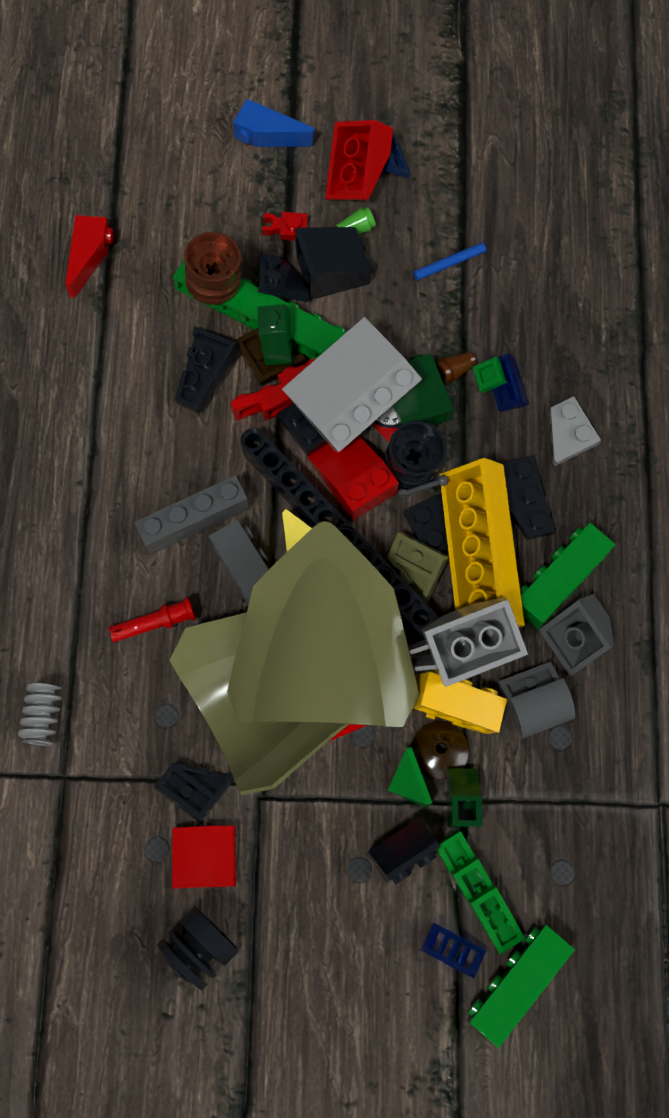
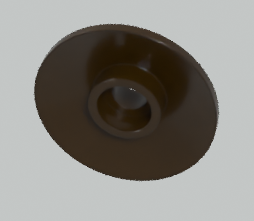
[412,722,469,779]

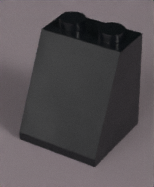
[295,227,374,300]

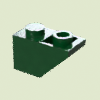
[447,768,482,828]

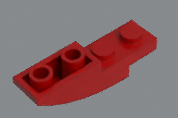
[230,358,316,422]

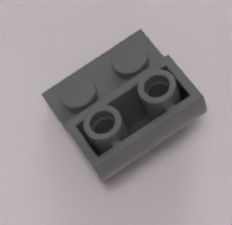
[498,662,575,739]

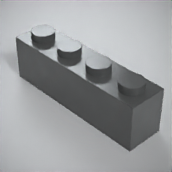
[134,475,249,555]
[208,520,268,605]

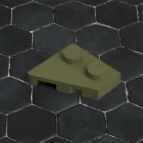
[387,532,449,604]

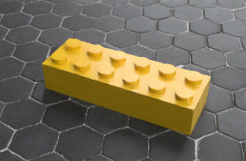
[439,458,525,627]

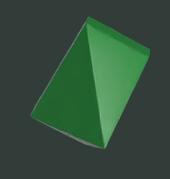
[388,747,432,808]

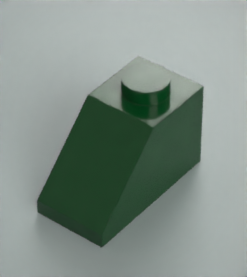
[257,304,293,366]

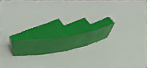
[436,829,525,955]

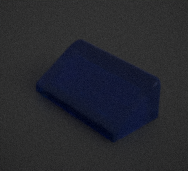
[492,353,529,412]

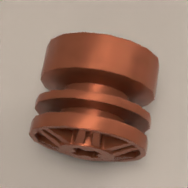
[184,232,241,305]

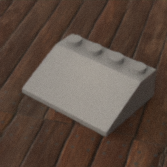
[282,317,422,452]

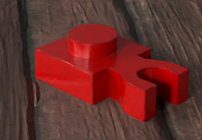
[262,212,308,241]

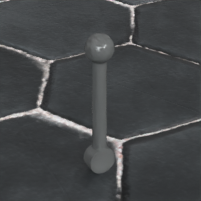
[398,475,448,498]

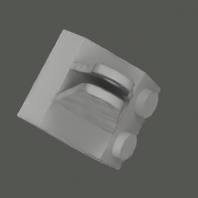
[408,597,528,687]

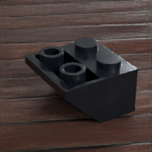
[367,818,440,885]

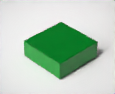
[473,357,507,393]

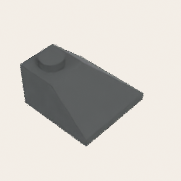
[539,594,614,677]

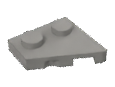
[549,396,601,466]

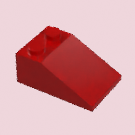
[325,120,394,200]
[307,435,399,522]

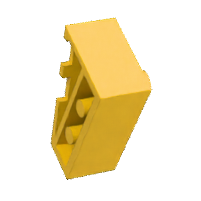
[413,669,507,734]

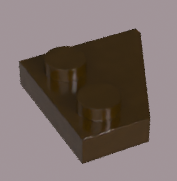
[235,328,305,386]

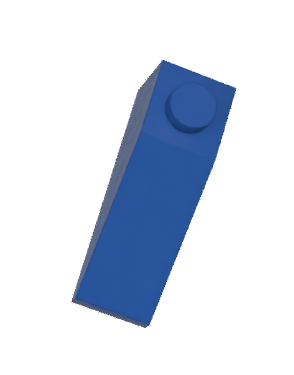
[233,99,315,147]

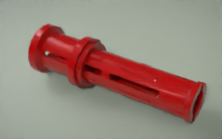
[108,596,196,643]

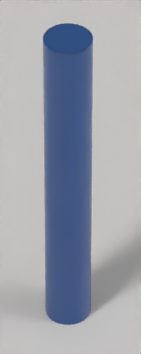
[413,242,486,281]

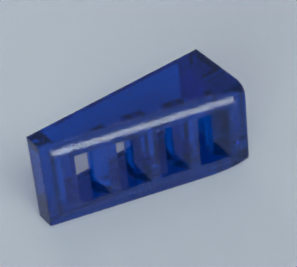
[419,922,487,979]

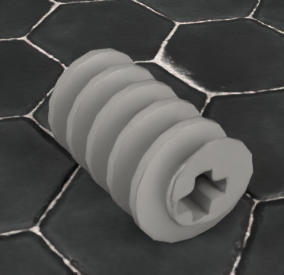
[17,683,62,746]

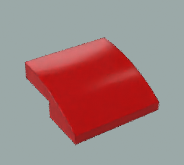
[172,826,236,889]

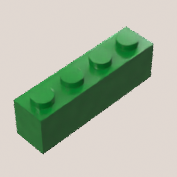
[520,523,616,630]
[467,925,575,1048]

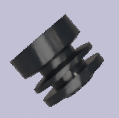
[383,421,447,490]
[157,906,239,991]

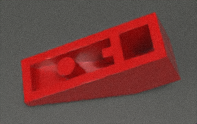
[65,215,114,298]

